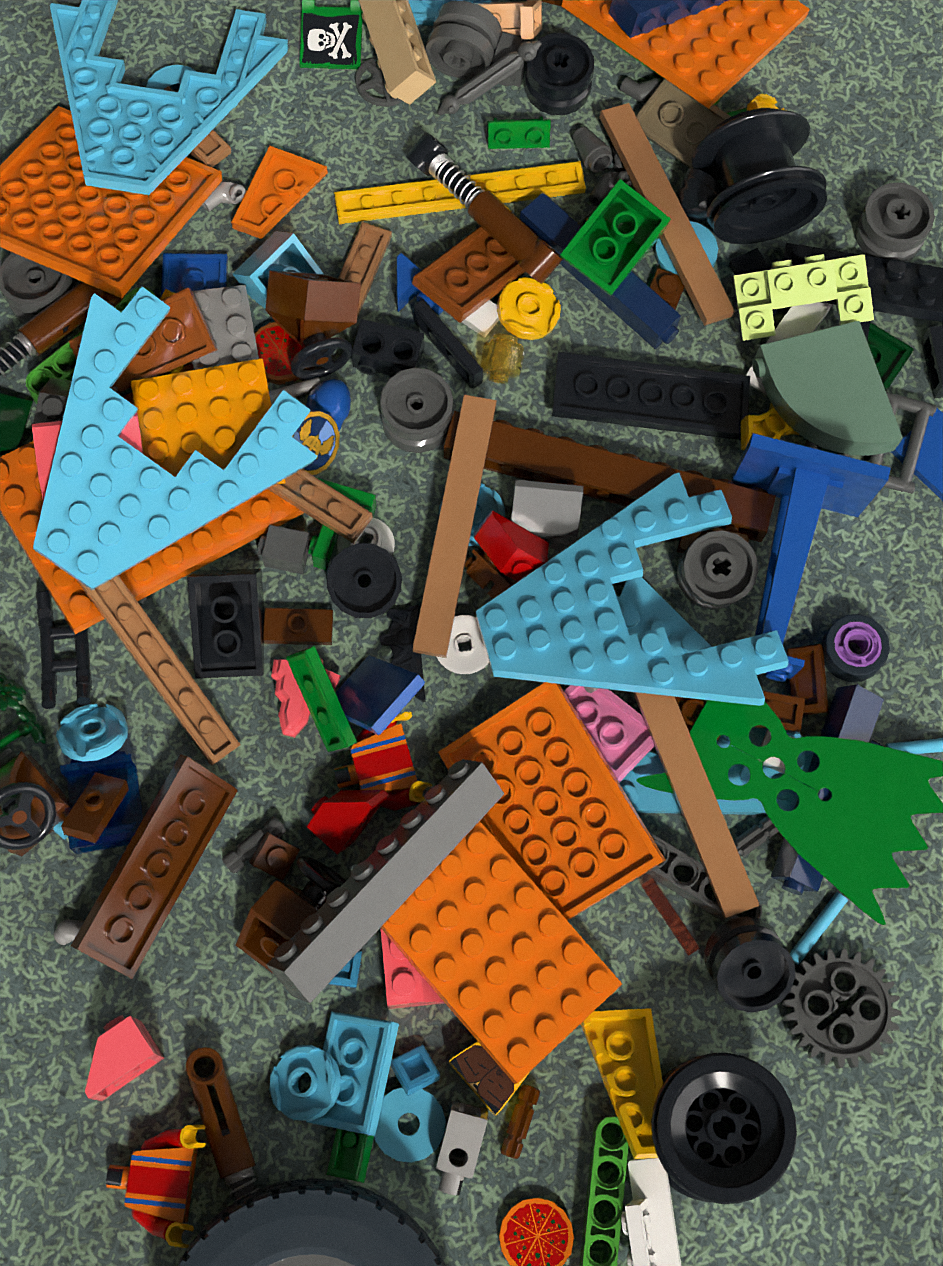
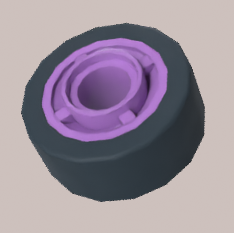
[821,614,890,682]

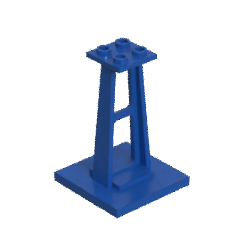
[731,433,891,682]

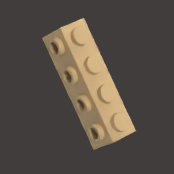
[359,0,436,105]

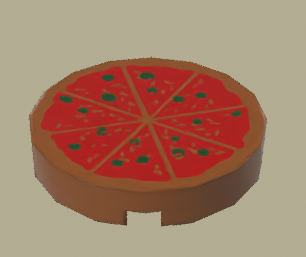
[255,322,310,385]

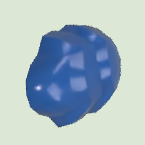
[305,379,351,431]

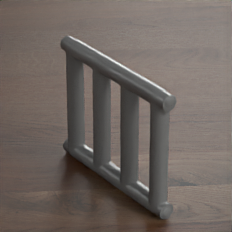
[804,392,937,494]

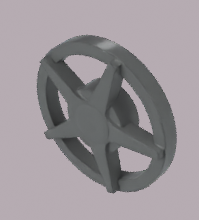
[356,57,403,107]

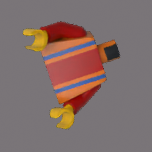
[334,712,432,811]
[106,1125,206,1248]

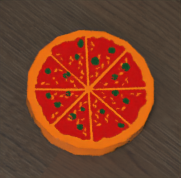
[499,1198,574,1266]

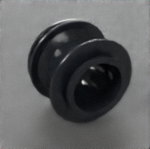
[691,108,827,244]
[651,1053,797,1204]

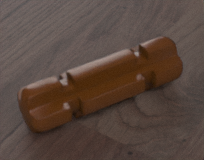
[501,1084,540,1159]

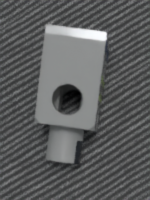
[436,1100,488,1196]

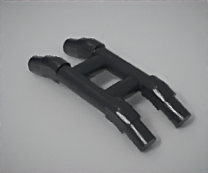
[35,590,92,709]

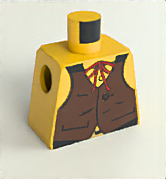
[449,1041,530,1116]

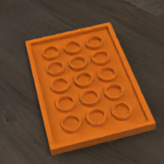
[438,682,666,921]
[381,821,622,1084]

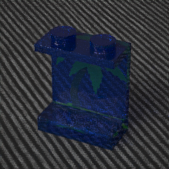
[60,751,143,854]

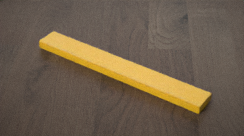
[334,161,586,224]

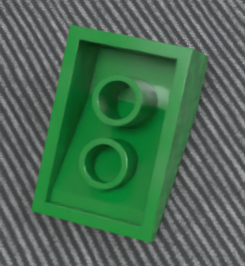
[560,179,671,296]

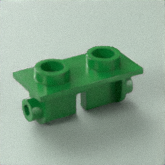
[487,116,551,149]

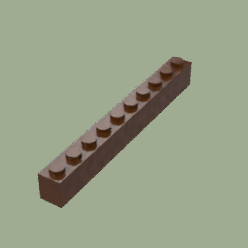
[444,411,776,543]

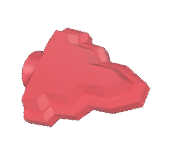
[271,658,341,738]

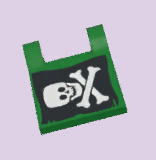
[300,0,363,69]

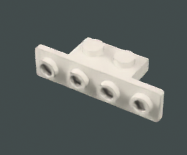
[621,1158,681,1266]

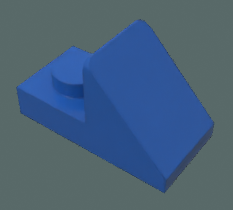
[397,253,444,315]

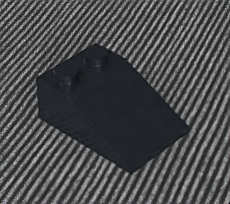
[187,568,264,679]

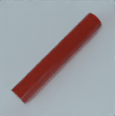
[641,878,700,956]

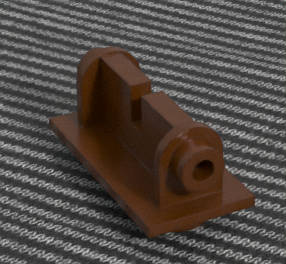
[465,549,517,599]

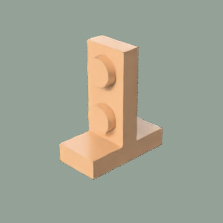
[475,0,543,40]

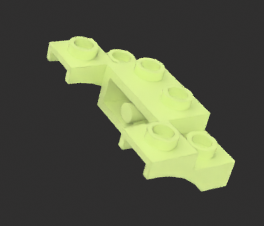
[733,254,874,341]

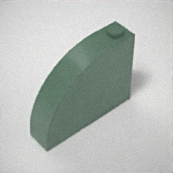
[752,321,903,456]

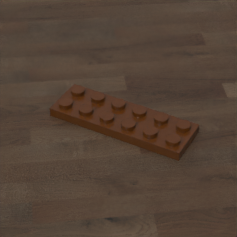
[71,754,238,979]

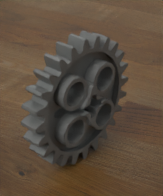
[781,948,902,1069]

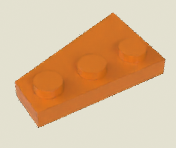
[231,145,328,239]

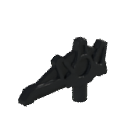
[380,604,426,702]

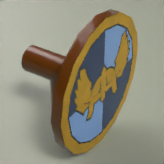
[292,410,340,475]

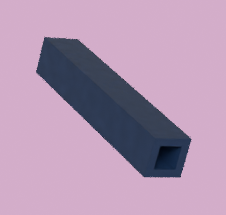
[520,193,681,349]
[771,684,884,895]

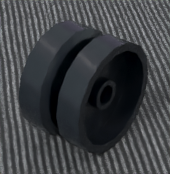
[525,33,594,115]
[327,543,402,618]
[704,916,796,1013]

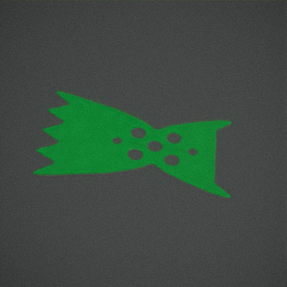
[636,700,943,925]

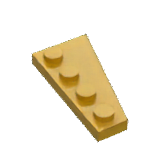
[581,1008,663,1159]

